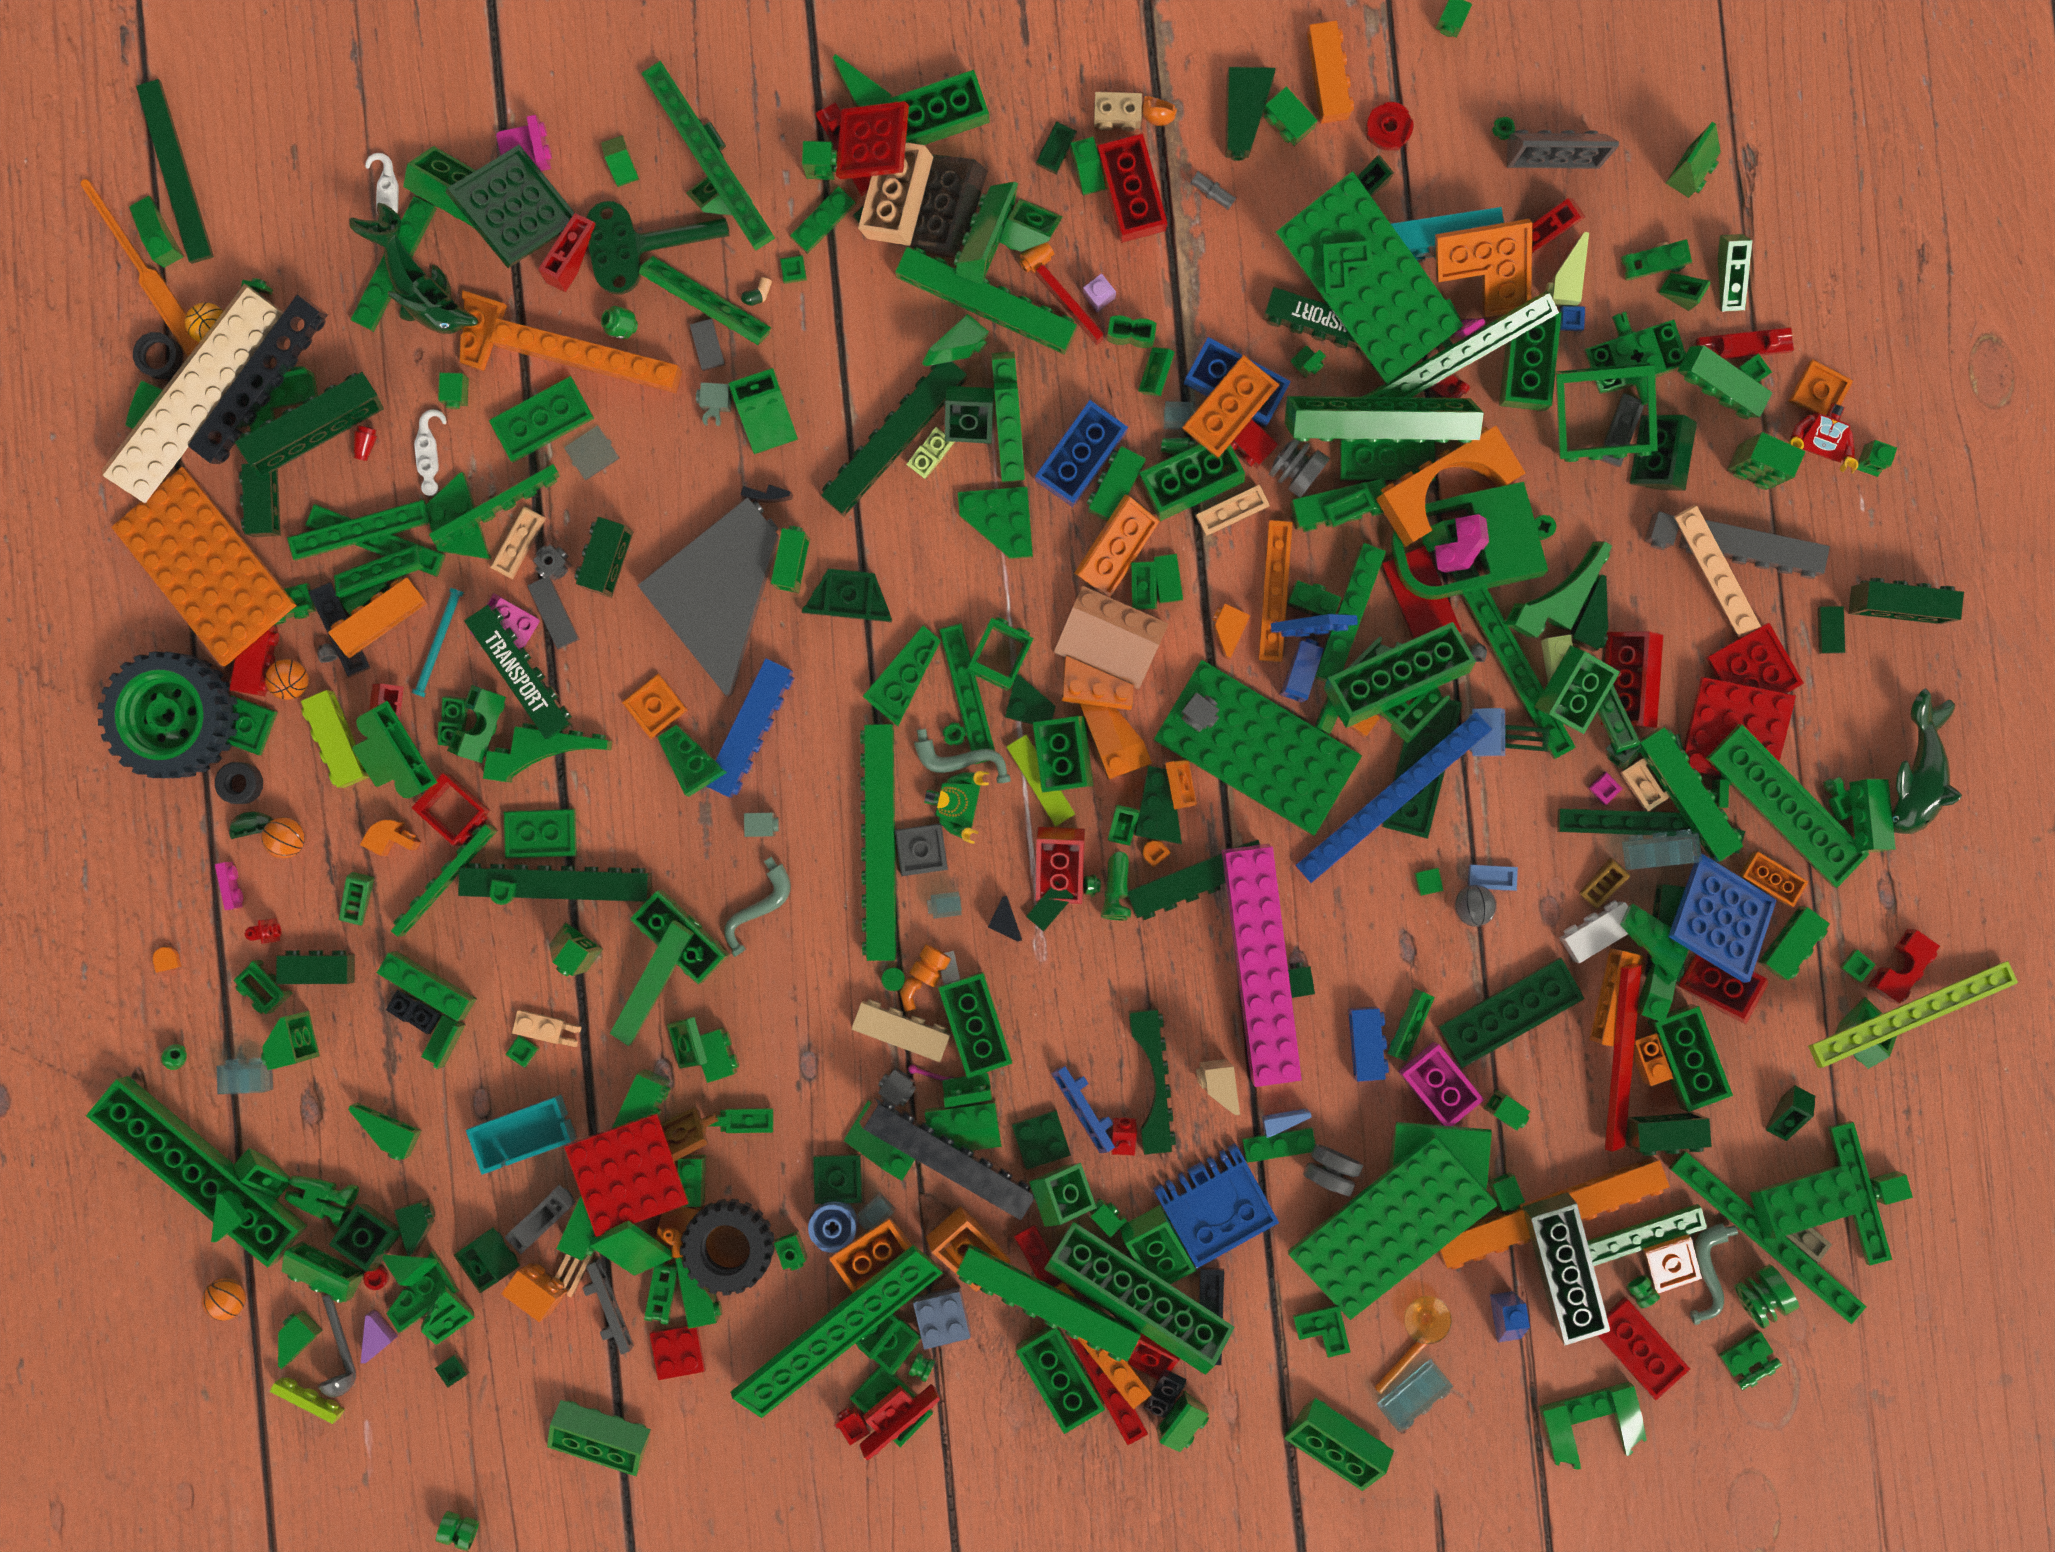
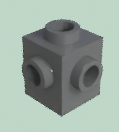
[533,545,572,581]

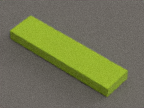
[1007,735,1075,826]

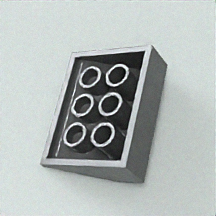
[1507,130,1619,169]

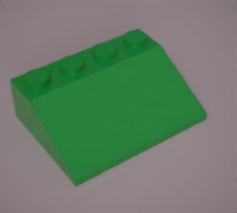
[1387,1122,1492,1190]

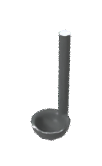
[318,1294,356,1398]

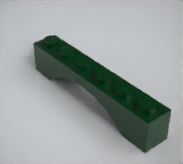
[1129,1008,1176,1155]

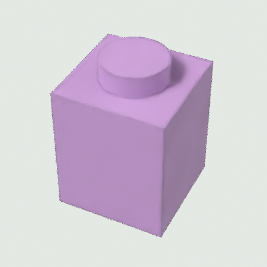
[1083,273,1116,313]

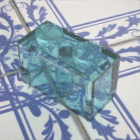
[216,1058,273,1094]

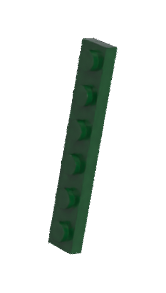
[1557,809,1696,837]

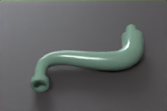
[914,728,1011,784]
[724,857,791,957]
[1690,1223,1738,1325]

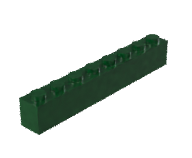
[821,361,967,517]
[458,863,652,902]

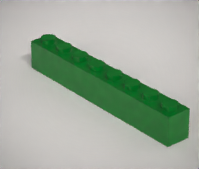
[895,247,1077,355]
[956,1244,1141,1362]

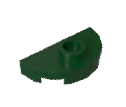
[229,812,273,839]

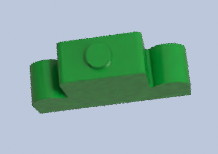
[352,701,438,799]

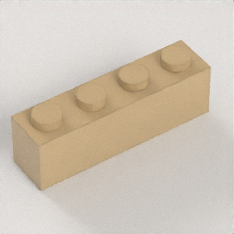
[852,999,951,1062]

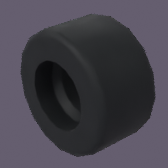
[215,762,263,804]

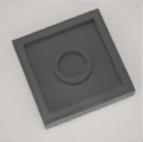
[895,824,948,876]

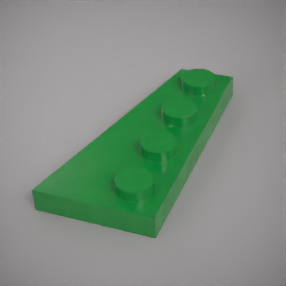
[862,625,941,726]

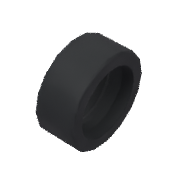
[133,332,183,379]

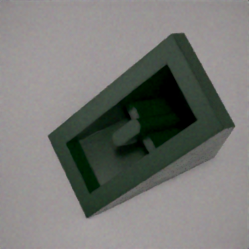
[1357,155,1394,197]

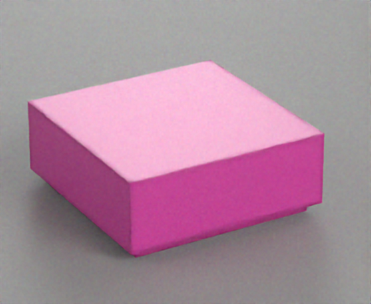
[1588,772,1623,805]

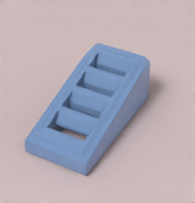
[1262,1108,1311,1138]

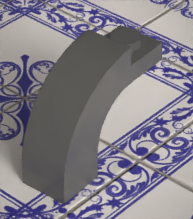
[504,1185,576,1255]

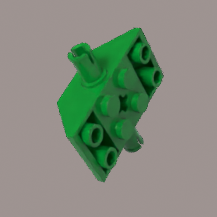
[1584,312,1686,406]

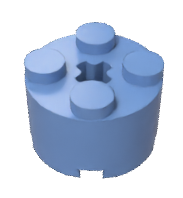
[808,1202,858,1253]

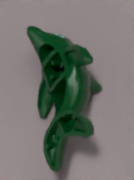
[349,203,478,334]
[1892,688,1962,834]

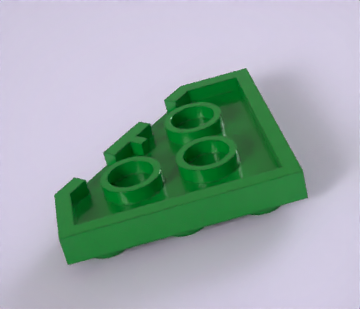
[958,487,1033,559]

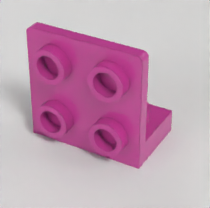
[470,593,540,648]

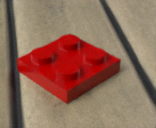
[650,1325,706,1380]

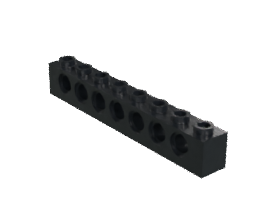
[188,294,328,465]

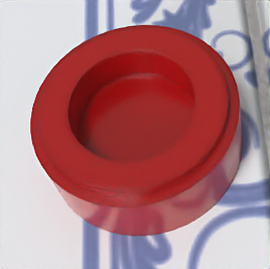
[363,1265,389,1290]

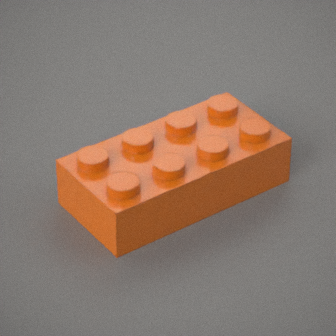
[1738,851,1808,907]

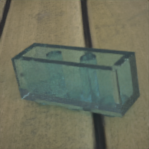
[1622,829,1702,870]
[1377,1359,1453,1432]

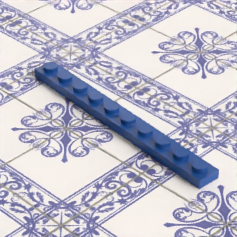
[1296,712,1492,883]

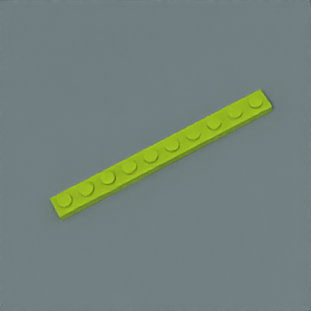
[1808,961,2018,1068]

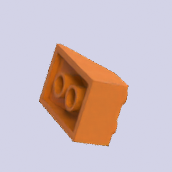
[926,1206,1011,1292]

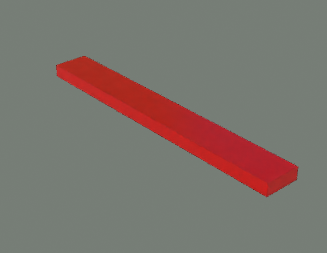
[1605,963,1642,1152]

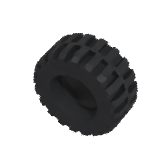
[680,1199,775,1296]

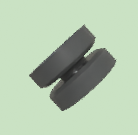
[1303,1144,1364,1196]

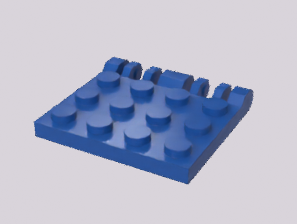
[1153,1143,1279,1268]

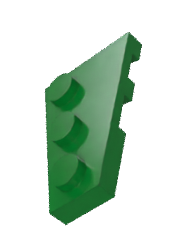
[657,725,727,797]
[1620,904,1689,982]
[386,1251,460,1333]

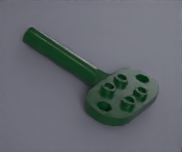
[586,201,730,295]

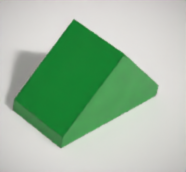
[601,135,640,187]
[1659,272,1711,311]
[1107,805,1140,846]
[211,1190,251,1243]
[382,1254,437,1287]

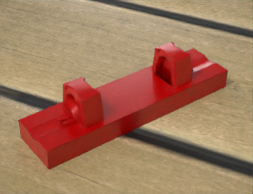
[815,102,872,196]
[1696,327,1794,360]

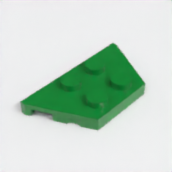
[426,472,491,560]

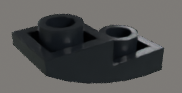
[386,990,442,1034]
[1143,1369,1187,1418]

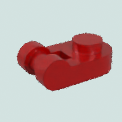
[1429,375,1470,398]

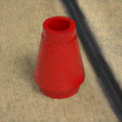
[353,425,378,461]

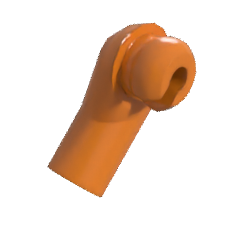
[900,977,922,1012]
[661,1226,683,1258]

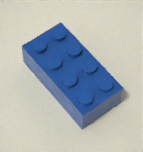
[1184,337,1291,428]
[1035,400,1128,508]

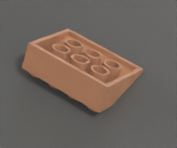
[1054,586,1169,690]

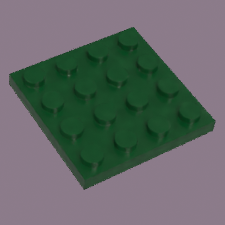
[446,145,575,268]

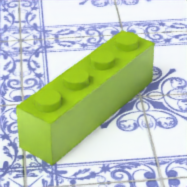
[301,690,369,788]

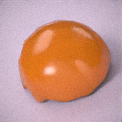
[1142,96,1177,126]

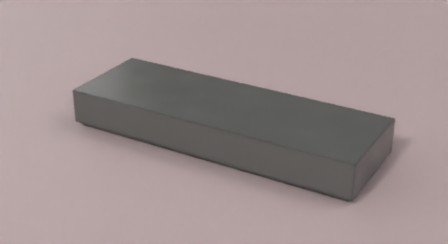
[1600,393,1644,467]
[528,576,580,649]

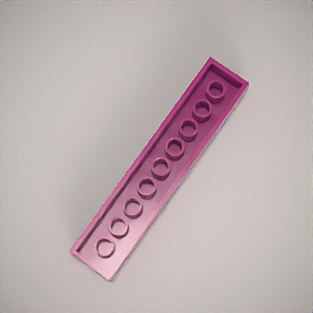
[1222,844,1302,1087]

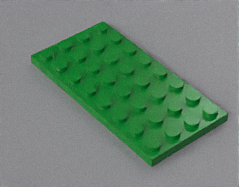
[1275,171,1464,385]
[1153,659,1362,836]
[1288,1134,1497,1320]

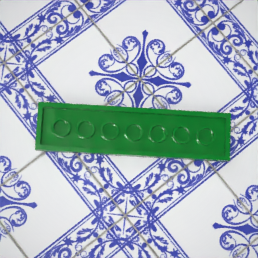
[1706,724,1870,888]

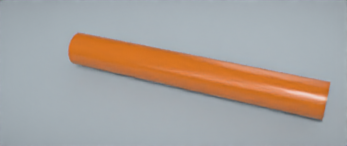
[1374,1335,1429,1394]

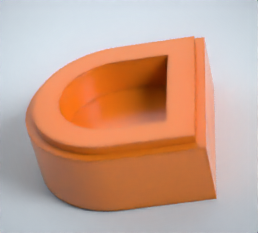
[1142,840,1171,868]
[153,947,182,973]

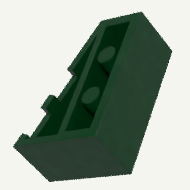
[1134,766,1182,844]

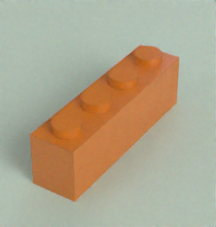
[1306,20,1354,124]
[328,577,427,658]

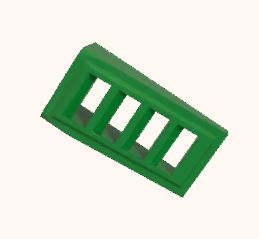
[339,872,374,926]

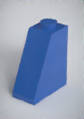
[1279,639,1324,703]
[1490,1291,1530,1343]

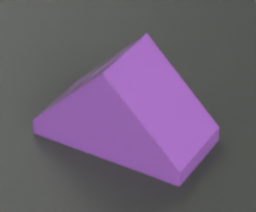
[361,1310,398,1363]

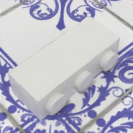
[1559,900,1628,963]

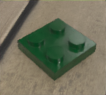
[1012,1110,1071,1170]
[813,1154,862,1204]

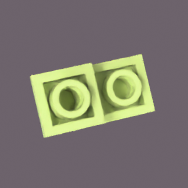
[906,427,955,479]

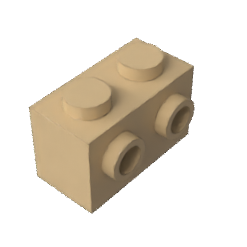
[1094,92,1142,132]

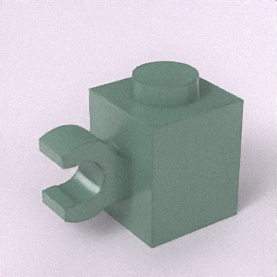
[696,383,732,426]

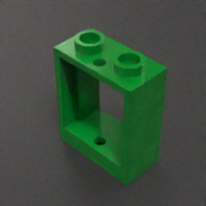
[771,525,810,594]
[965,617,1034,691]

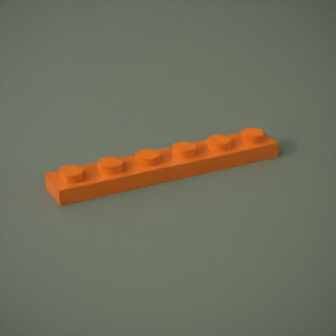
[1258,520,1293,662]
[1055,1281,1152,1409]

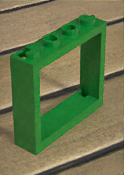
[1555,362,1658,462]

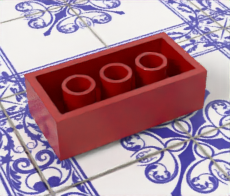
[1097,133,1168,243]

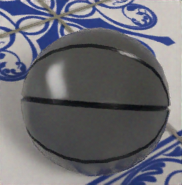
[1454,885,1497,927]

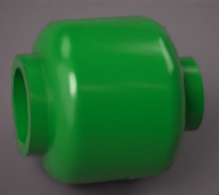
[601,306,638,339]

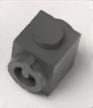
[1181,693,1219,732]
[878,1067,916,1107]

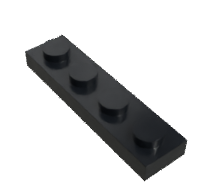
[308,582,371,677]
[1199,1268,1224,1365]

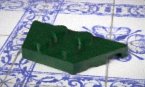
[802,568,892,623]

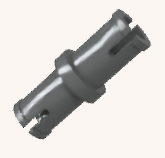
[1190,171,1236,210]

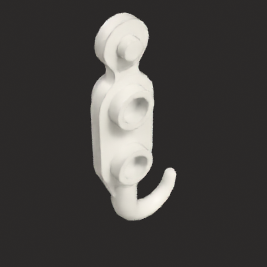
[365,153,399,214]
[414,409,447,496]

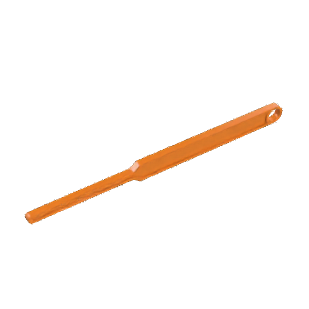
[81,179,246,421]

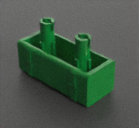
[630,890,730,985]

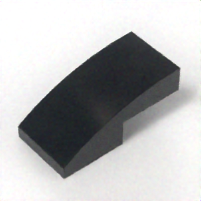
[740,485,793,503]

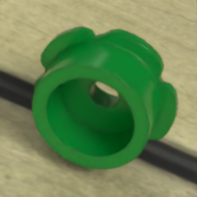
[1492,117,1515,140]
[943,722,966,745]
[1083,874,1101,897]

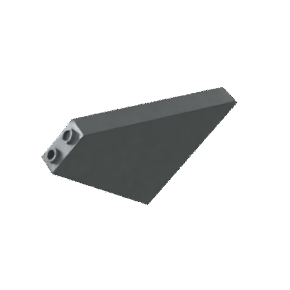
[637,497,780,697]

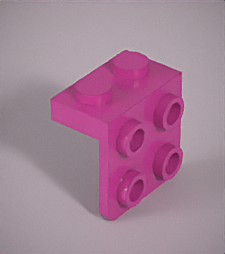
[496,115,552,171]

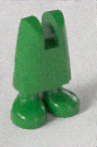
[1101,852,1131,921]
[284,1176,359,1228]

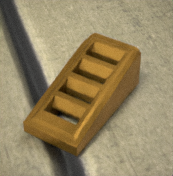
[1579,857,1630,909]

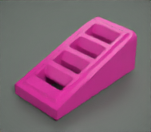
[1450,318,1485,343]

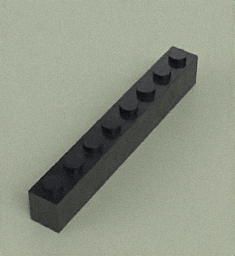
[859,1098,1035,1220]

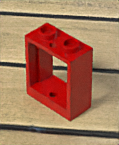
[411,773,490,846]

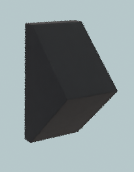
[988,895,1022,942]

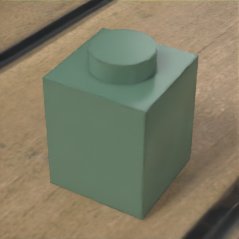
[744,813,779,837]

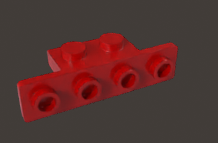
[859,1384,940,1461]

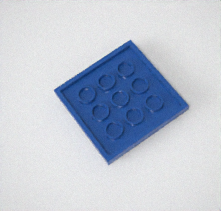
[1668,854,1777,983]

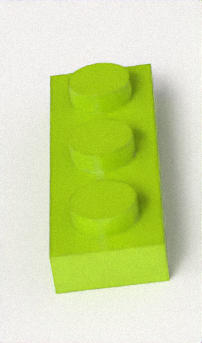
[270,1377,345,1424]

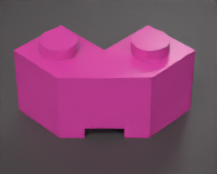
[1435,514,1489,573]

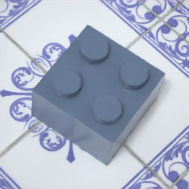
[913,1286,971,1350]

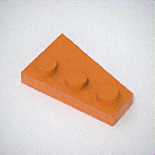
[460,290,507,371]
[1062,656,1134,710]

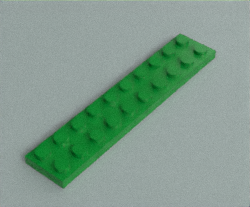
[730,1245,943,1418]

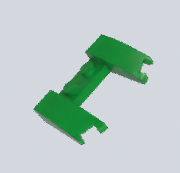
[1347,636,1450,743]
[1539,1381,1647,1470]

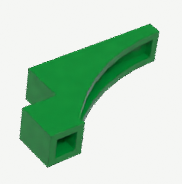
[991,351,1025,482]
[1505,541,1612,638]
[483,723,613,783]

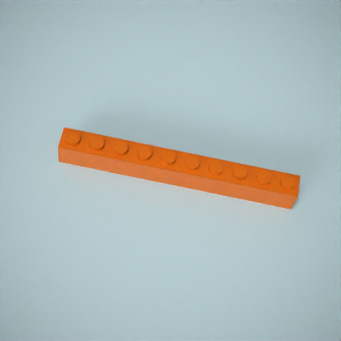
[1438,1157,1670,1269]

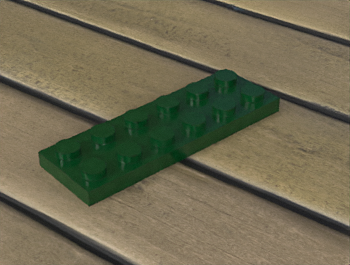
[1381,696,1462,839]
[1437,957,1585,1068]

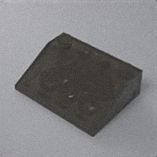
[900,154,988,258]

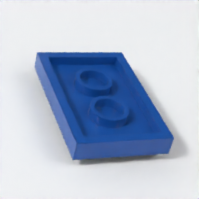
[1271,614,1358,637]

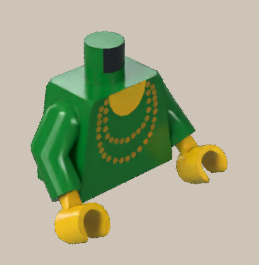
[924,771,989,844]

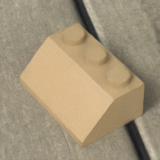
[1196,1059,1240,1115]

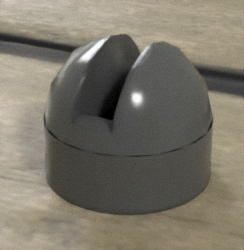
[317,643,338,663]
[1469,643,1487,662]

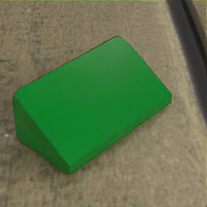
[340,582,391,616]
[1314,696,1339,734]

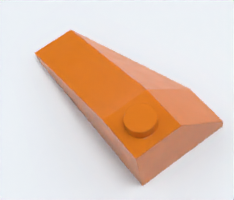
[1079,703,1152,780]

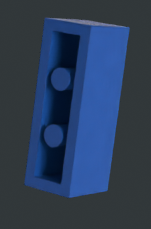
[1348,1007,1389,1082]

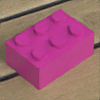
[1397,1042,1484,1126]

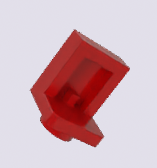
[1111,1117,1137,1156]
[834,1407,871,1445]

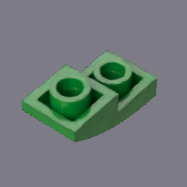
[437,696,468,746]

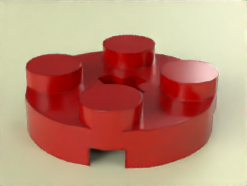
[1366,102,1414,151]

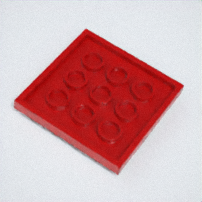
[1684,676,1796,776]
[564,1113,689,1237]

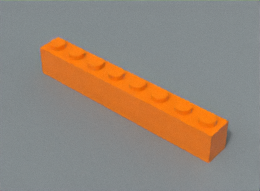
[490,318,682,394]

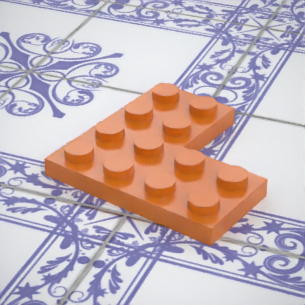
[1435,219,1532,317]

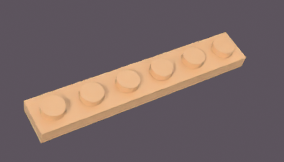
[1674,505,1761,638]

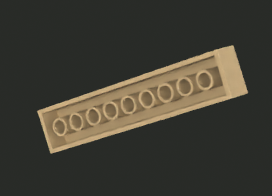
[102,284,284,503]

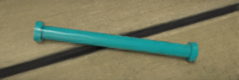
[411,588,464,697]

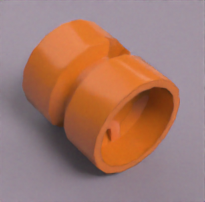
[909,944,952,987]

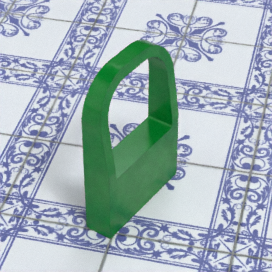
[1391,482,1548,599]

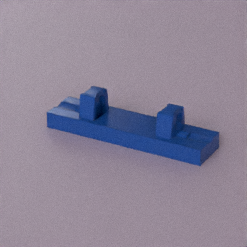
[1051,1066,1115,1153]

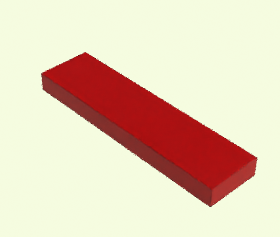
[1036,265,1104,346]

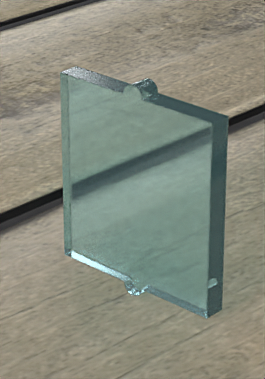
[564,426,619,480]

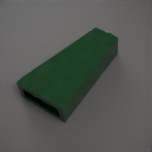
[1225,67,1276,161]

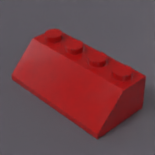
[1601,631,1664,728]

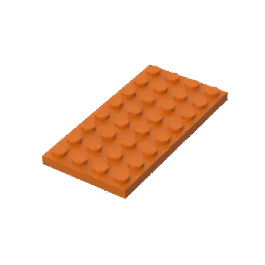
[111,467,297,667]

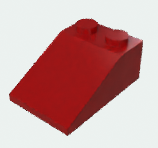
[1035,827,1085,904]
[1678,954,1769,1025]

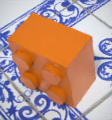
[501,1263,568,1322]

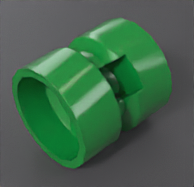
[435,1511,479,1551]

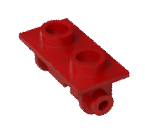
[244,918,282,944]

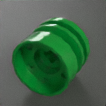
[1734,1264,1799,1329]

